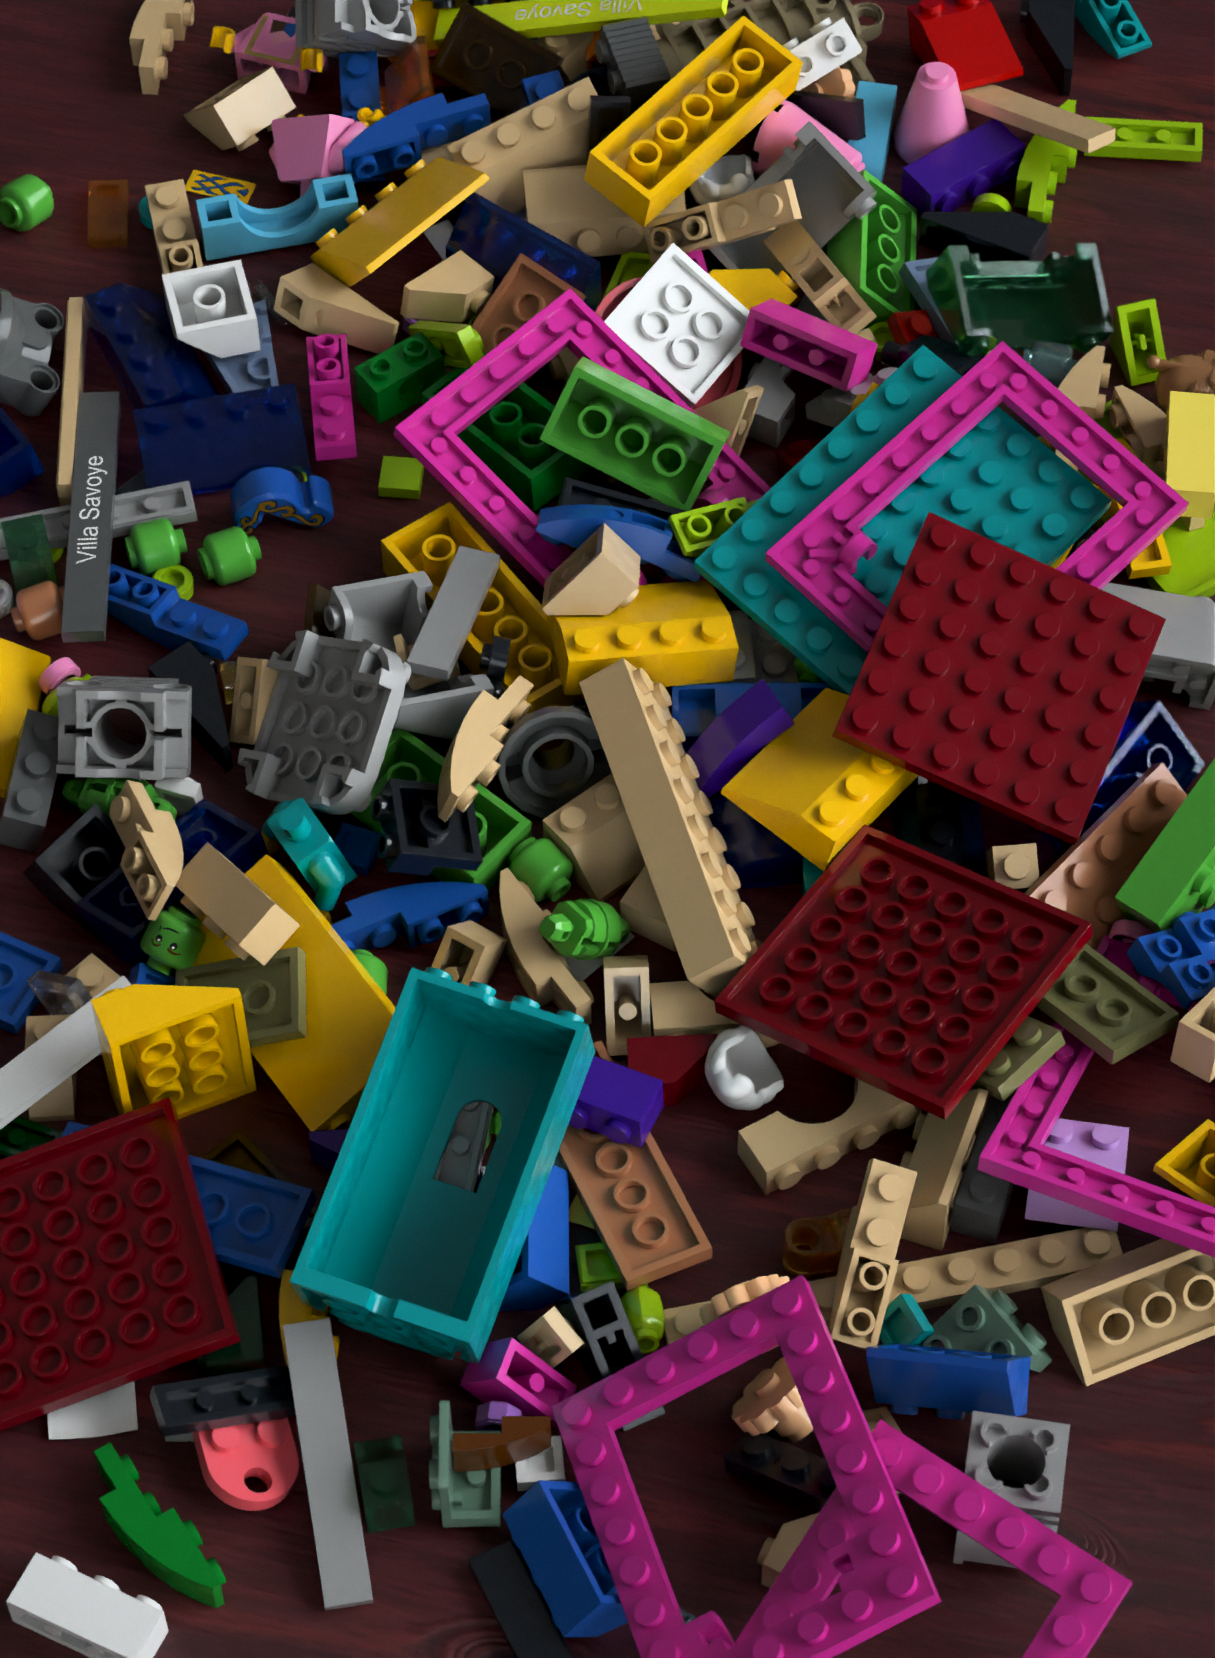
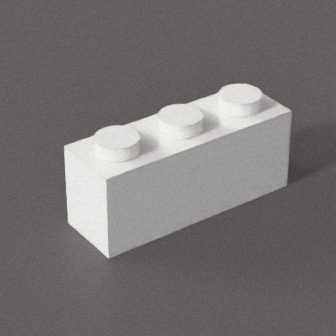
[6,1552,169,1658]

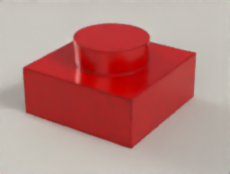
[886,309,938,345]

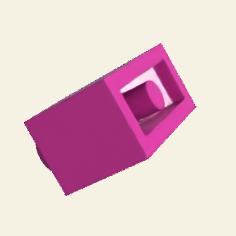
[460,1337,577,1428]

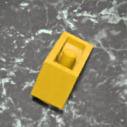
[709,268,801,311]

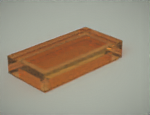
[87,179,129,248]

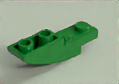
[94,1442,227,1608]

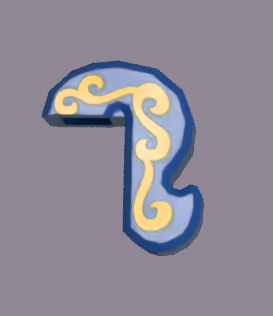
[230,466,334,536]

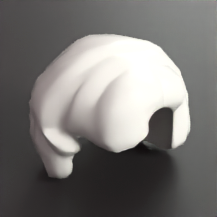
[688,154,755,205]
[704,1024,784,1111]

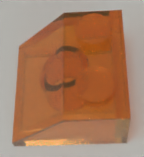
[379,36,435,116]

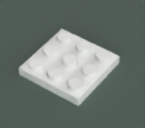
[604,243,749,408]

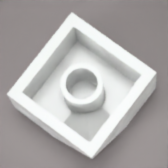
[162,259,261,358]

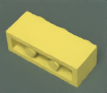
[1163,391,1215,519]

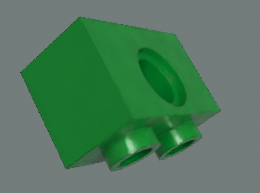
[354,331,445,424]

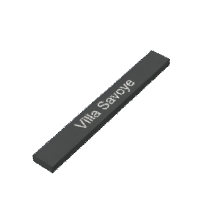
[61,391,122,643]

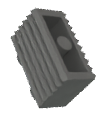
[595,17,671,106]

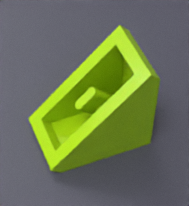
[1110,298,1166,386]

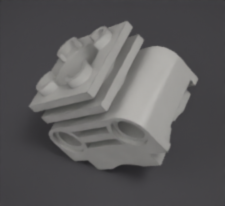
[295,0,417,59]
[56,675,192,780]
[953,1411,1070,1568]

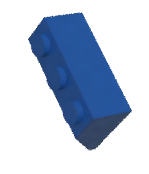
[476,1164,569,1311]
[866,1343,1031,1420]
[502,1480,628,1637]

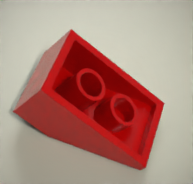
[907,0,1023,91]

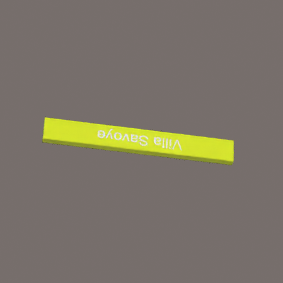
[433,0,728,48]

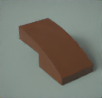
[452,1416,552,1472]

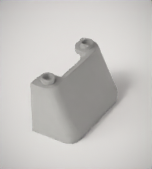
[709,121,877,278]
[324,571,494,741]
[1101,583,1215,710]

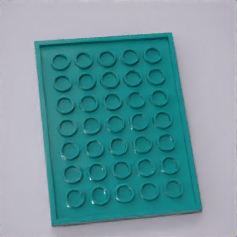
[694,345,1112,695]

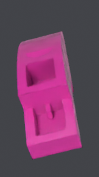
[306,334,357,461]

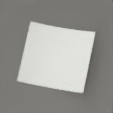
[47,1381,138,1439]

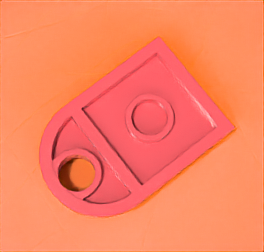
[186,1380,299,1511]

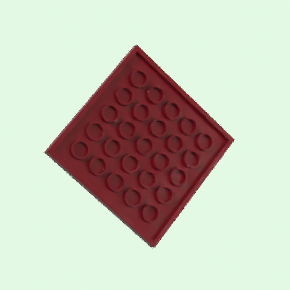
[832,512,1166,845]
[714,825,1093,1120]
[0,1097,241,1431]

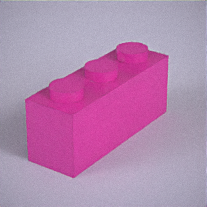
[740,298,878,392]

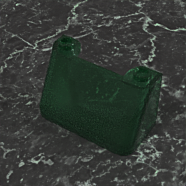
[925,243,1114,356]

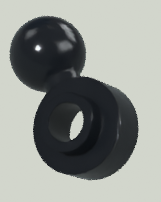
[479,635,511,699]

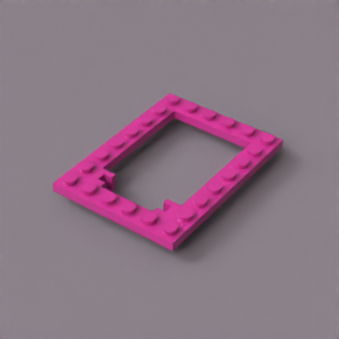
[393,288,771,592]
[765,341,1189,653]
[977,935,1215,1258]
[551,1275,942,1658]
[735,1419,1133,1658]

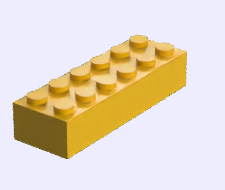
[584,16,803,228]
[381,502,585,715]

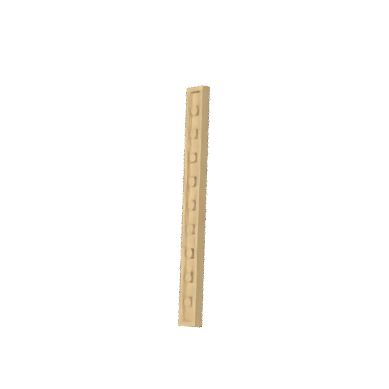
[664,1227,1123,1345]

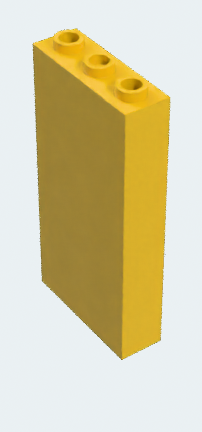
[192,854,396,1131]

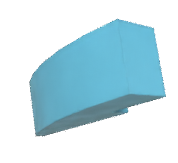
[848,81,897,183]

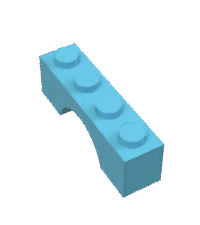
[196,173,359,261]

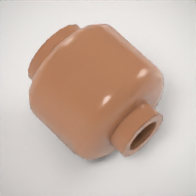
[10,580,65,641]

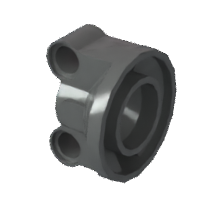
[0,288,64,417]
[496,700,613,818]

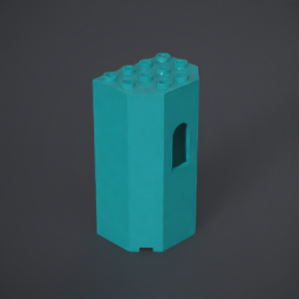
[289,967,595,1364]

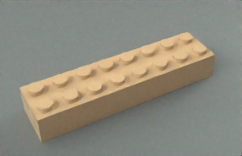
[579,658,762,998]

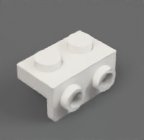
[783,17,862,91]

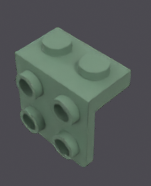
[920,1284,1053,1416]
[429,1400,501,1528]

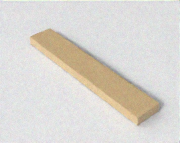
[960,83,1115,153]
[56,297,88,506]

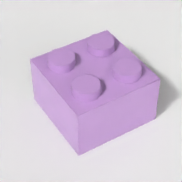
[1025,1118,1129,1232]

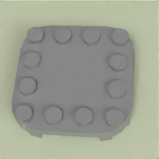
[237,630,411,815]

